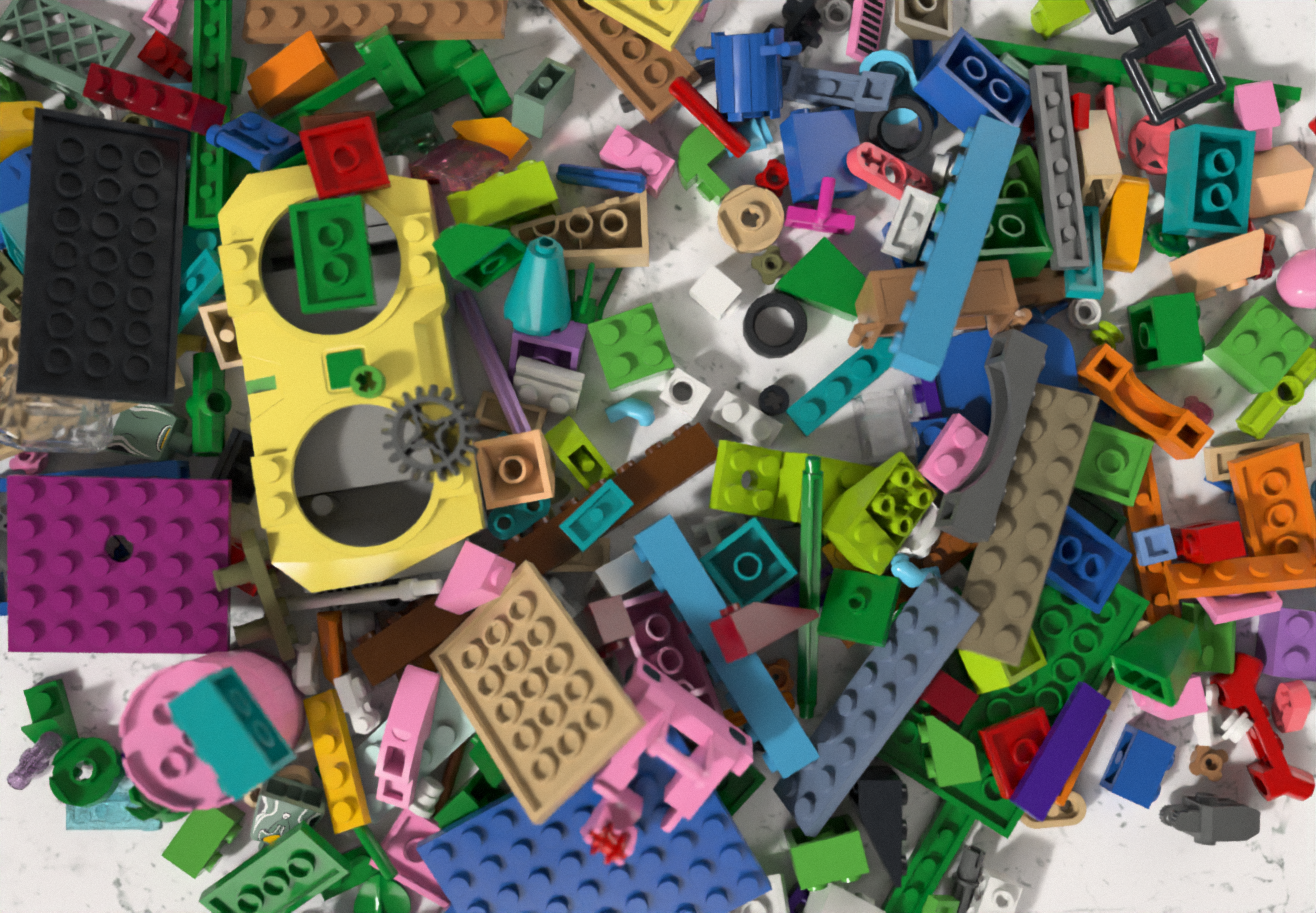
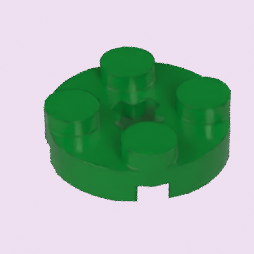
[49,737,125,808]

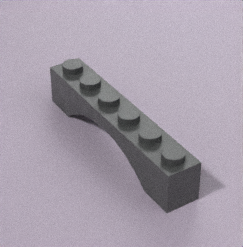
[934,328,1048,543]

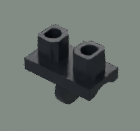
[763,0,823,60]

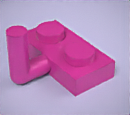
[783,177,856,236]

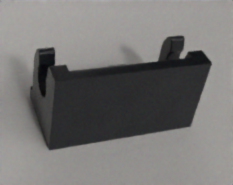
[210,427,256,505]

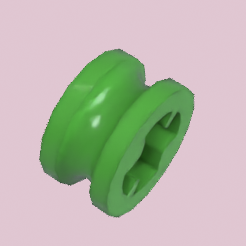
[350,365,386,399]

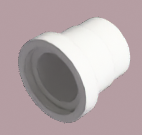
[409,775,445,819]

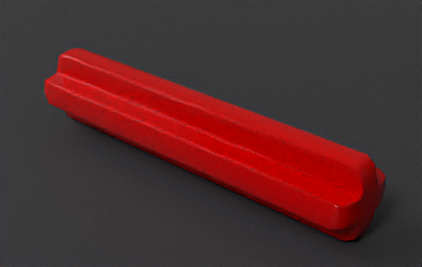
[668,76,751,158]

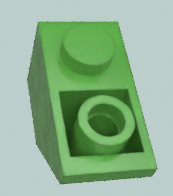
[917,712,981,787]

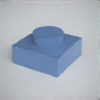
[1131,524,1177,566]

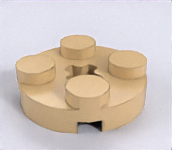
[717,185,784,254]

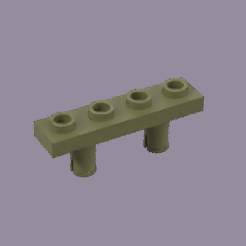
[213,528,299,662]

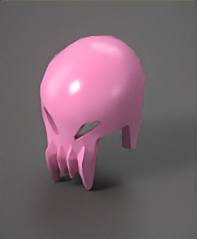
[1276,248,1316,309]

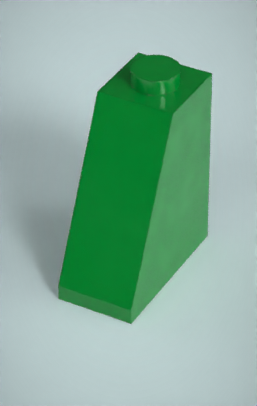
[774,236,867,322]
[1110,614,1202,708]

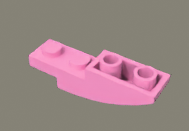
[375,664,441,810]

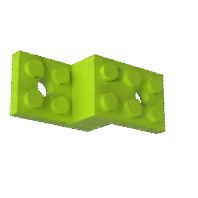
[709,440,878,523]

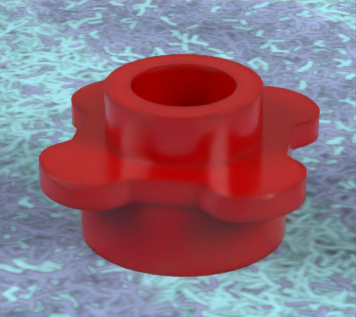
[755,159,789,198]

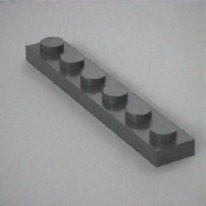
[1028,65,1090,271]

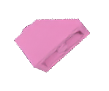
[434,541,516,615]

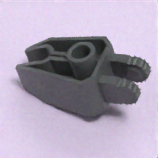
[1158,792,1261,845]

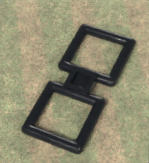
[1091,0,1227,126]

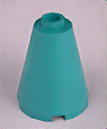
[504,236,571,337]

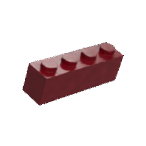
[82,62,227,136]

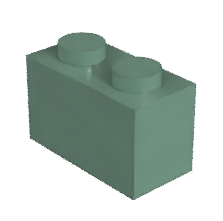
[511,57,576,139]

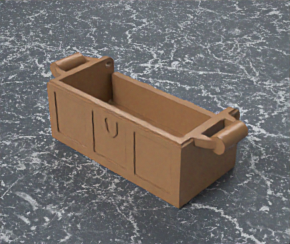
[848,260,1032,349]

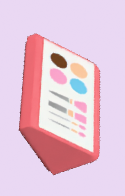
[1095,85,1126,159]

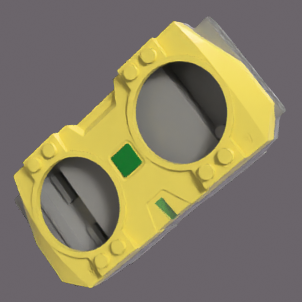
[218,156,488,593]

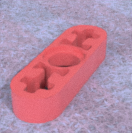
[846,142,933,200]

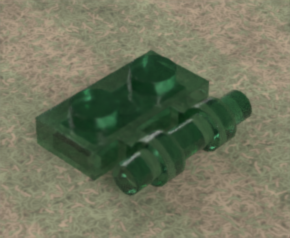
[378,111,445,157]

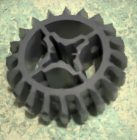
[381,384,482,483]

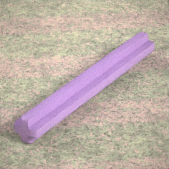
[455,290,531,434]

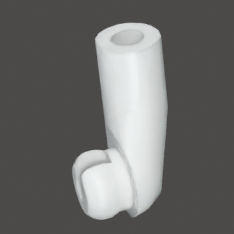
[1259,218,1306,258]

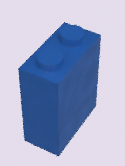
[779,106,867,204]

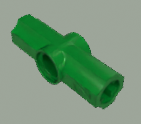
[186,352,232,457]

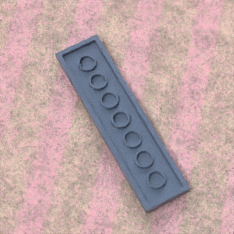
[773,572,980,838]

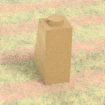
[1074,110,1123,217]

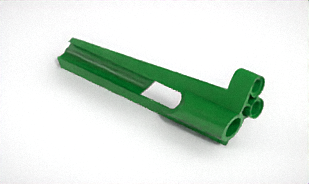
[184,40,513,213]

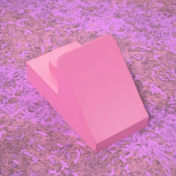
[1233,80,1281,152]

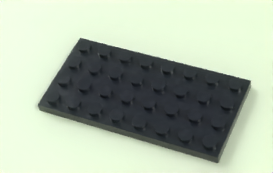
[15,107,188,406]

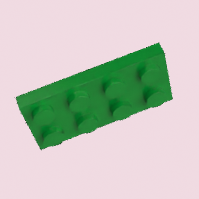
[198,820,352,913]

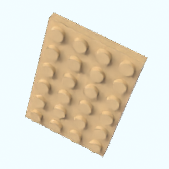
[430,560,647,825]

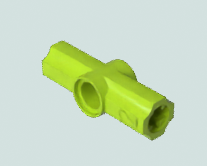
[1235,347,1316,440]

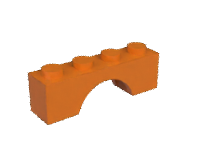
[1076,343,1215,460]

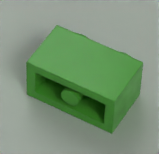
[161,803,246,879]

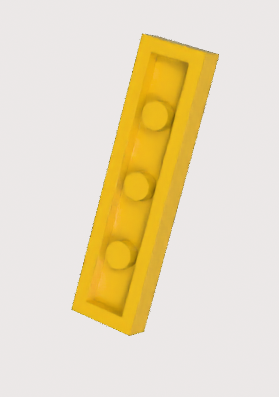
[303,689,372,834]

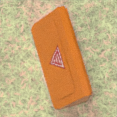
[316,610,349,686]

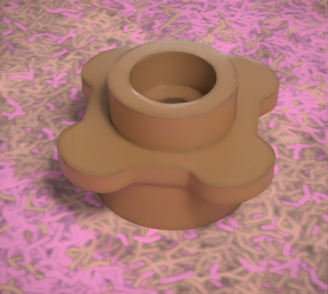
[1189,744,1228,782]

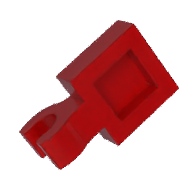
[137,30,193,83]

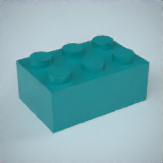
[1162,124,1256,239]
[166,666,297,802]

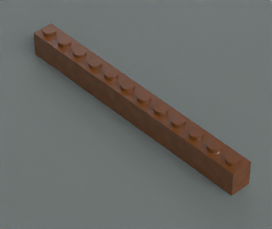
[351,422,718,687]

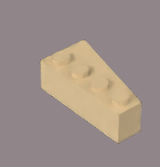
[511,189,649,272]

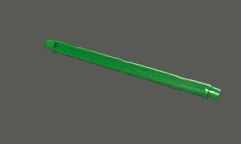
[797,456,824,719]

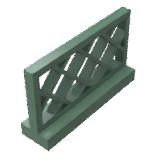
[0,0,136,110]

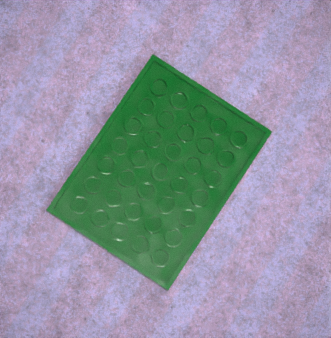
[872,548,1150,839]

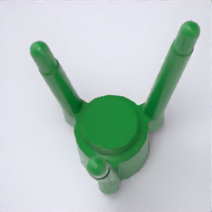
[568,262,623,324]

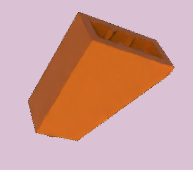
[247,30,340,117]

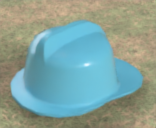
[859,48,923,126]

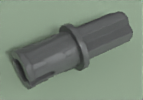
[951,845,986,913]

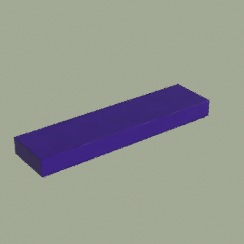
[1009,682,1111,822]

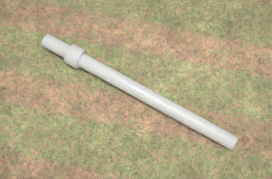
[262,578,444,614]

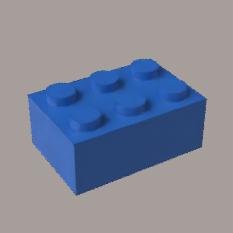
[913,27,1032,134]

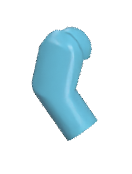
[604,397,655,426]
[891,553,941,588]

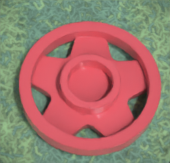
[1128,115,1186,175]

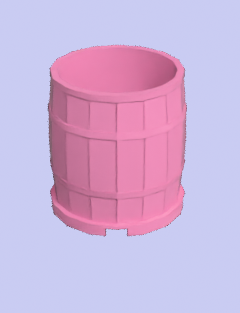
[119,648,306,812]

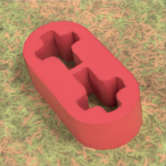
[1271,680,1311,733]

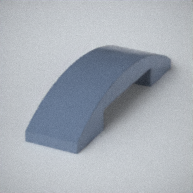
[782,59,897,112]

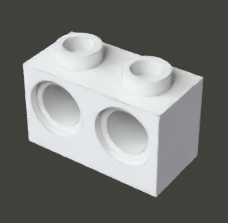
[966,865,1023,913]

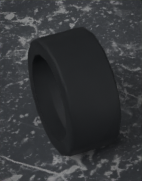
[869,94,934,162]
[742,293,807,359]

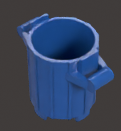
[695,28,802,122]

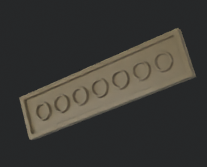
[955,383,1100,668]

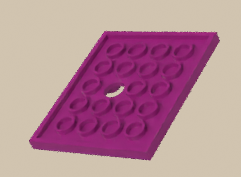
[7,474,232,654]

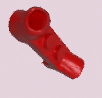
[1209,651,1316,801]

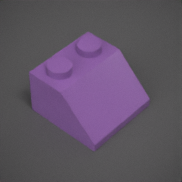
[508,320,588,386]

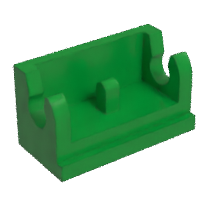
[354,25,426,109]

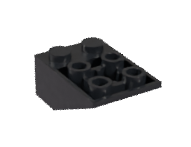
[849,766,908,888]

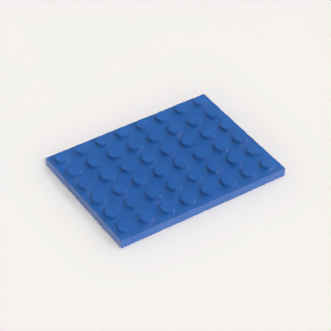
[416,724,772,913]

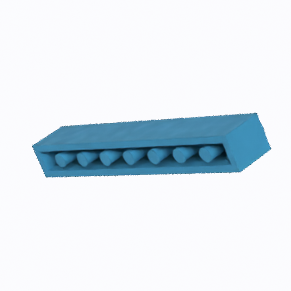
[888,115,1021,382]
[632,513,820,779]

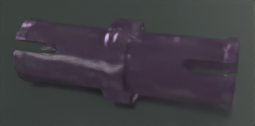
[7,731,62,790]

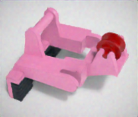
[580,655,753,866]

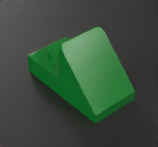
[21,679,79,754]

